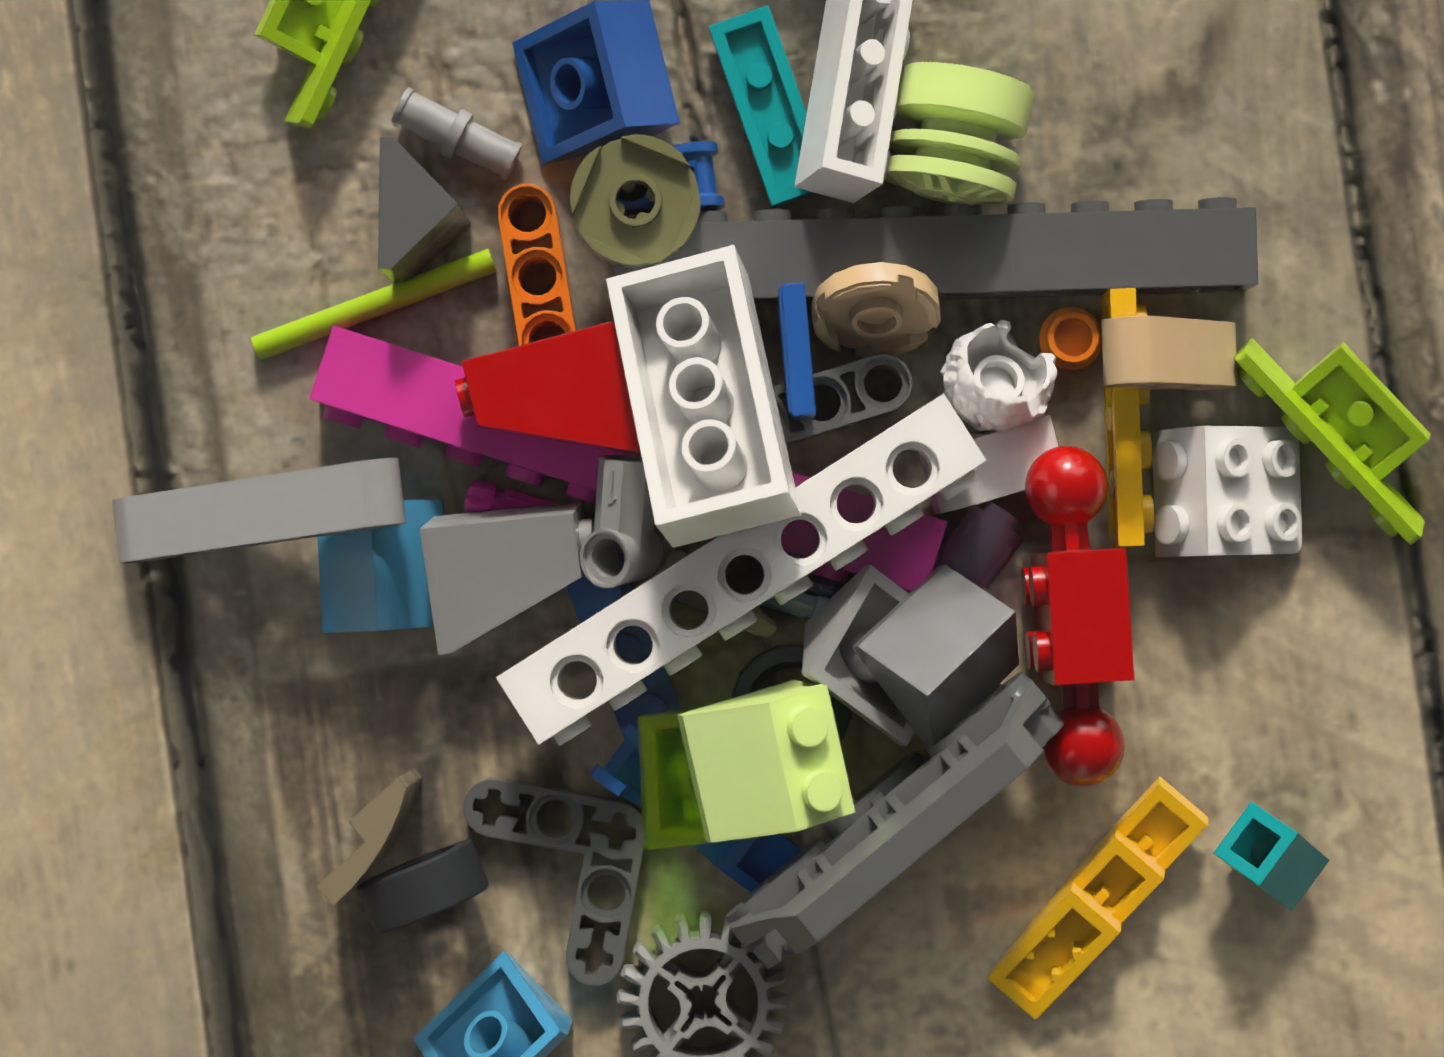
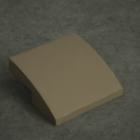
[316,768,422,906]

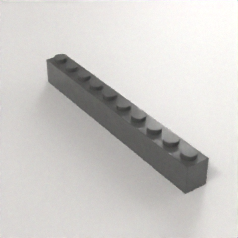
[613,197,1258,305]

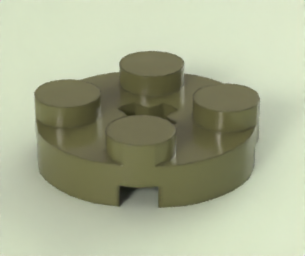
[570,134,701,268]

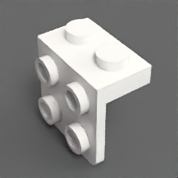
[1152,426,1302,557]

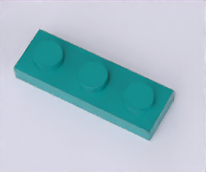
[708,5,816,209]

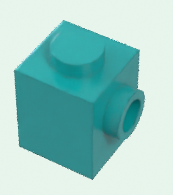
[1213,801,1330,912]

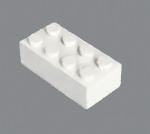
[606,245,801,548]

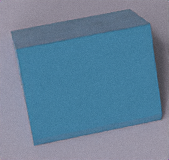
[317,499,444,633]
[413,950,573,1057]

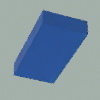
[777,282,816,420]

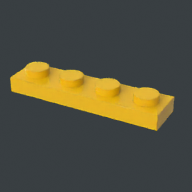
[1100,288,1154,547]

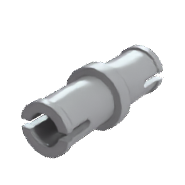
[391,87,523,181]

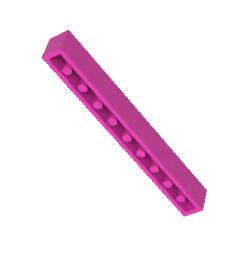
[309,325,948,593]

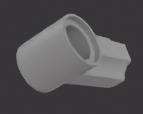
[580,455,664,588]

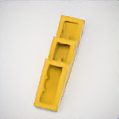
[987,776,1208,1020]

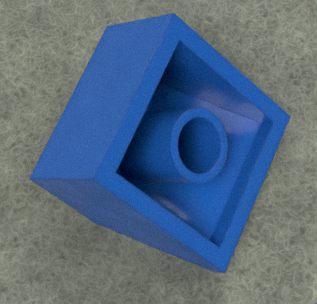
[512,0,680,164]

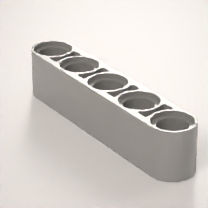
[112,458,407,564]

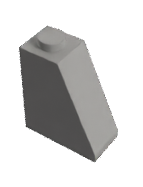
[420,501,595,655]

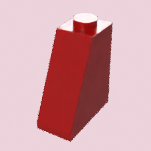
[455,321,641,455]

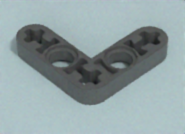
[464,777,647,986]

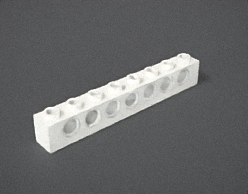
[496,394,987,746]

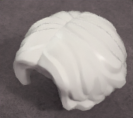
[940,320,1058,432]

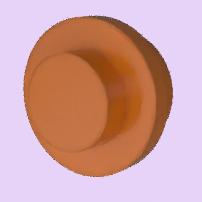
[1038,307,1102,371]

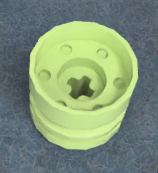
[885,62,1035,205]

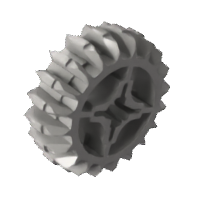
[617,911,790,1057]

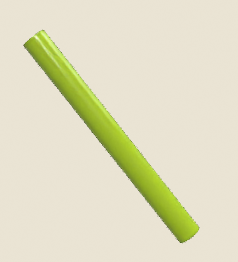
[251,248,497,361]

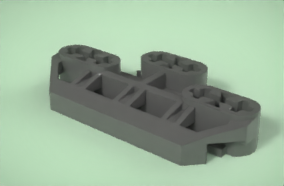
[724,672,1064,969]

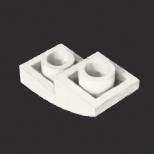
[919,415,1058,514]

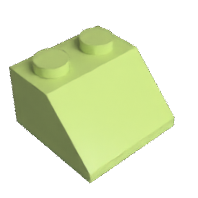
[677,680,855,843]

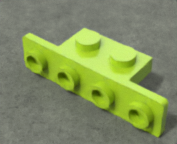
[254,0,380,129]
[1235,338,1431,545]

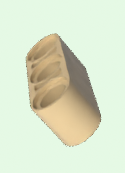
[1101,316,1238,390]

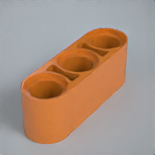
[498,184,578,346]

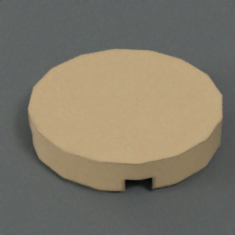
[811,262,941,358]

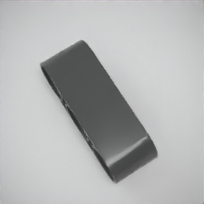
[773,354,912,446]

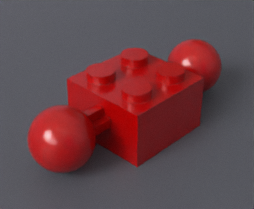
[1021,446,1135,787]

